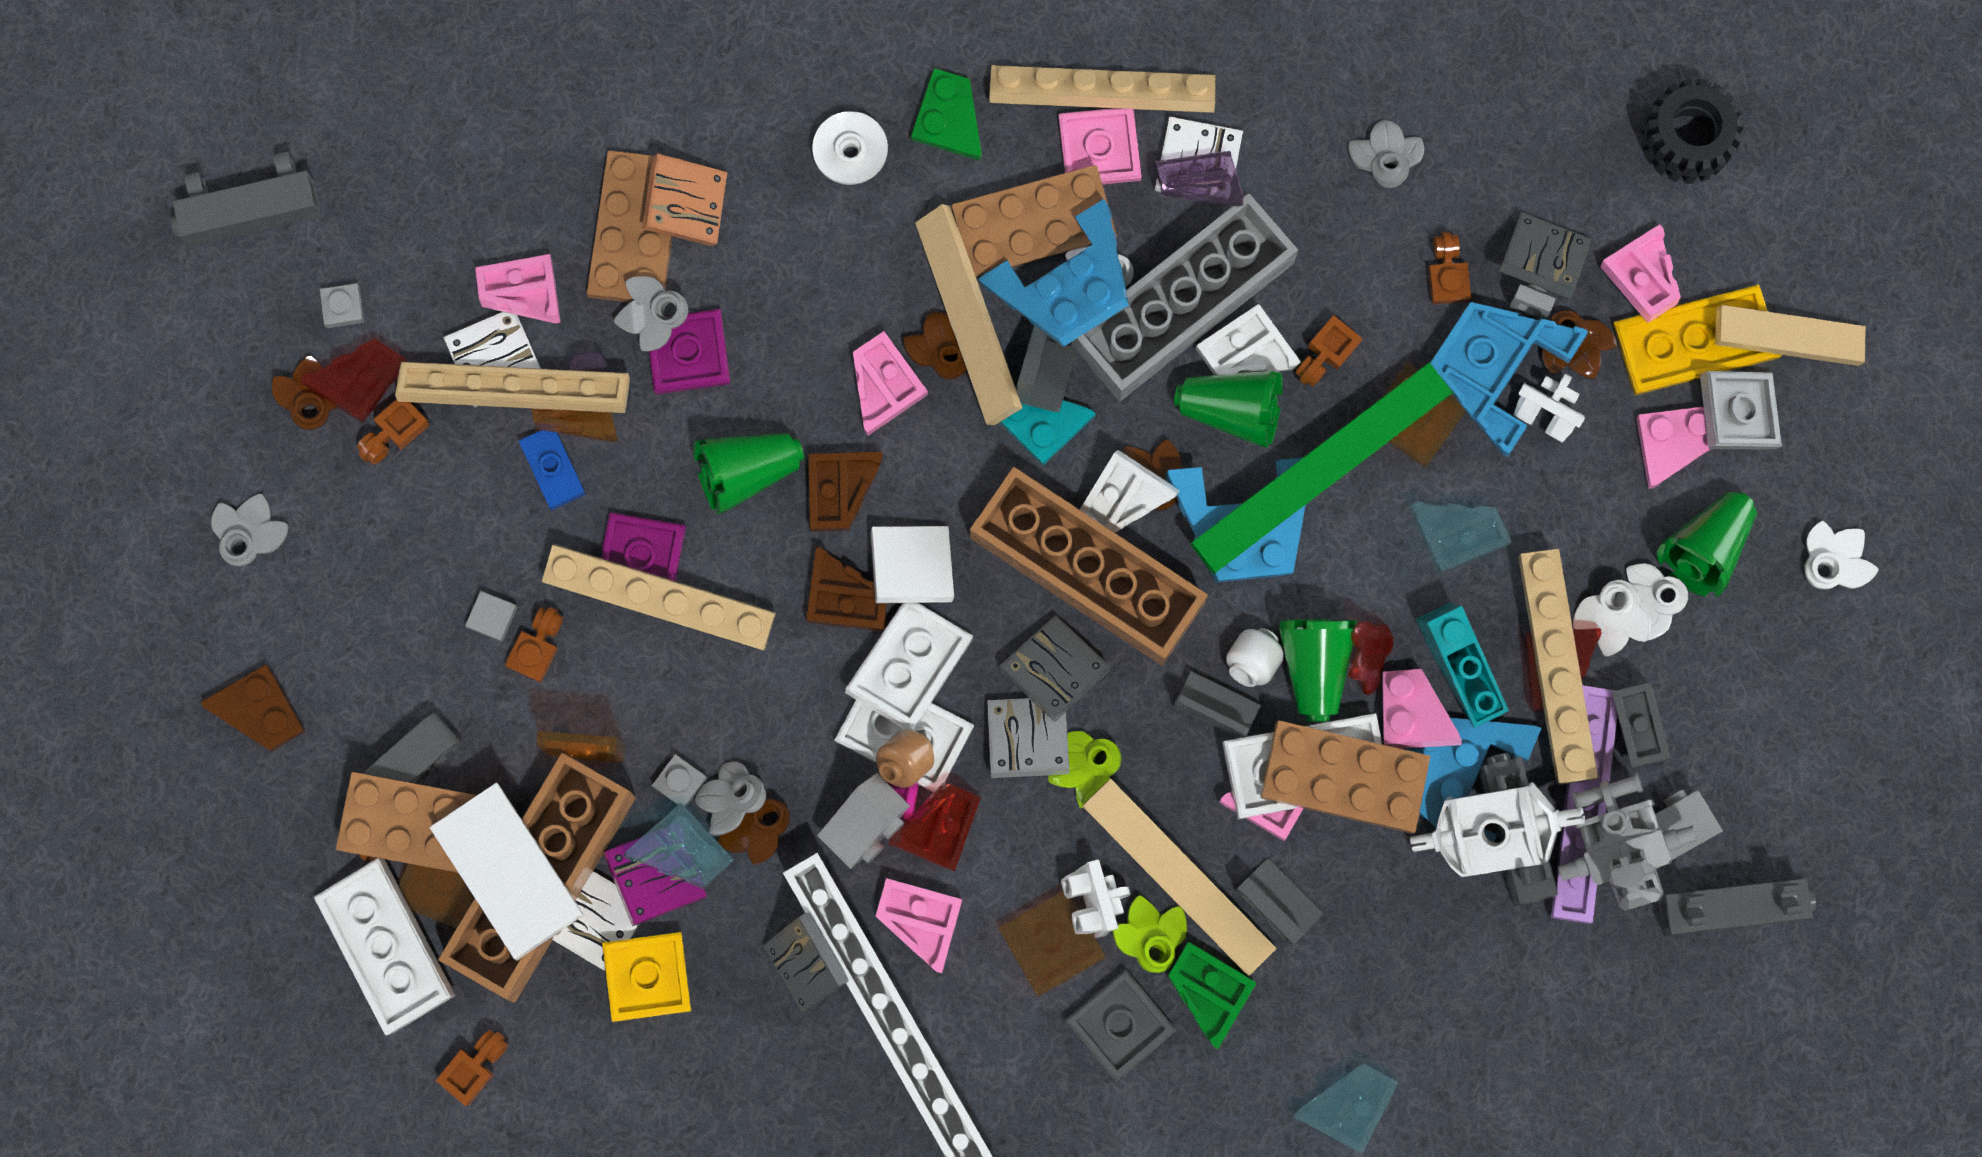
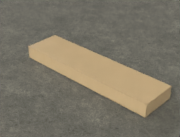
[1715,305,1866,366]

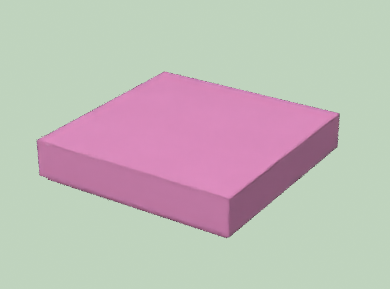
[1059,108,1142,185]

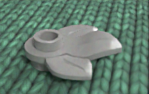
[1348,120,1424,188]
[614,276,688,351]
[211,494,289,567]
[695,761,766,836]

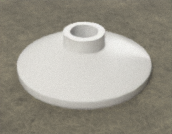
[812,112,888,185]

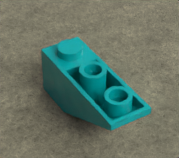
[1416,602,1509,728]

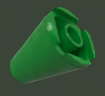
[1174,371,1283,448]
[693,433,804,514]
[1657,492,1757,597]
[1279,619,1357,722]

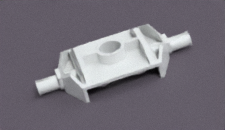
[1410,782,1585,877]

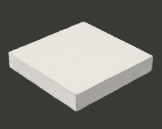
[871,526,954,603]

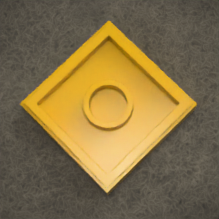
[602,932,691,1022]

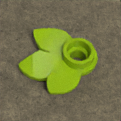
[1048,731,1122,809]
[1113,896,1187,973]

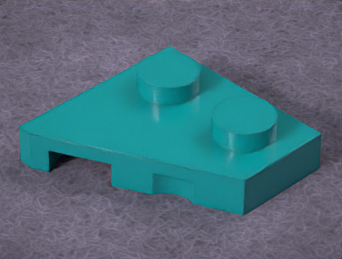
[999,384,1096,466]

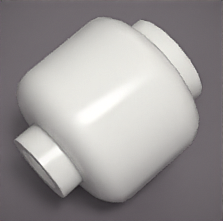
[1226,628,1284,687]

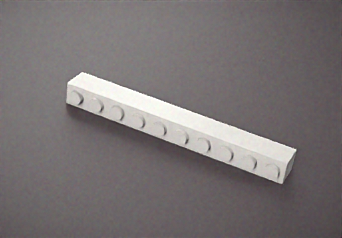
[783,853,992,1157]

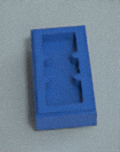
[519,425,586,511]

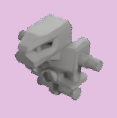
[1558,773,1698,911]

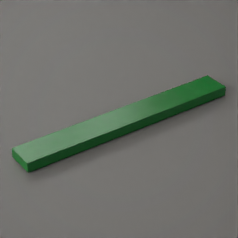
[1190,362,1453,575]

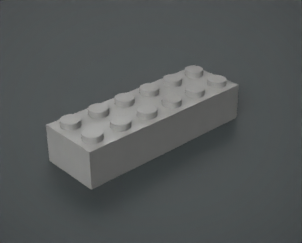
[1071,194,1298,402]

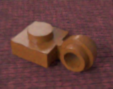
[1428,231,1471,305]
[1295,315,1363,387]
[357,399,430,465]
[504,607,564,683]
[435,1030,508,1106]

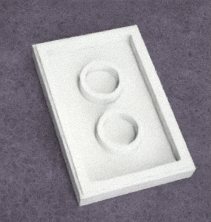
[845,603,973,731]
[835,700,974,795]

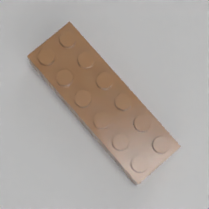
[970,467,1208,666]
[438,753,636,1003]

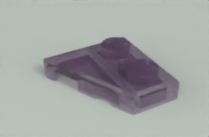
[1156,151,1243,207]

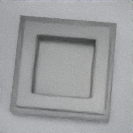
[465,591,518,642]

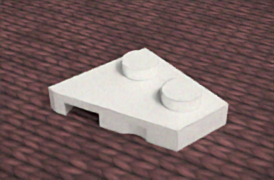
[1196,304,1301,375]
[1080,450,1180,533]

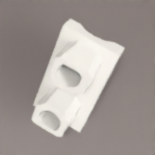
[1514,374,1585,442]
[1061,860,1131,938]

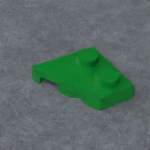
[911,68,982,161]
[1168,942,1256,1049]

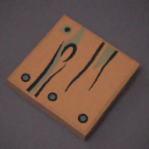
[642,154,727,246]

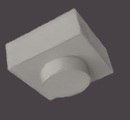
[320,283,364,328]
[1509,284,1556,320]
[652,754,708,809]

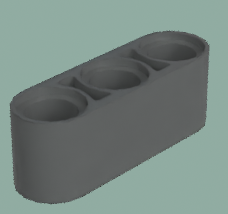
[362,714,462,784]

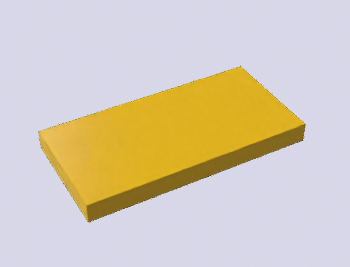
[1612,285,1782,396]

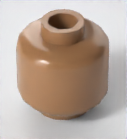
[876,729,935,788]

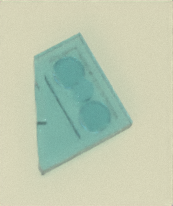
[1410,502,1512,574]
[623,803,734,889]
[1293,1063,1399,1154]

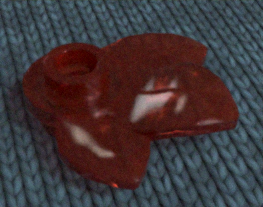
[1348,621,1394,695]

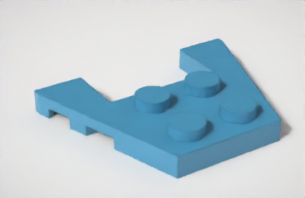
[978,199,1129,347]
[1431,302,1588,457]
[1165,457,1306,583]
[1404,718,1541,842]

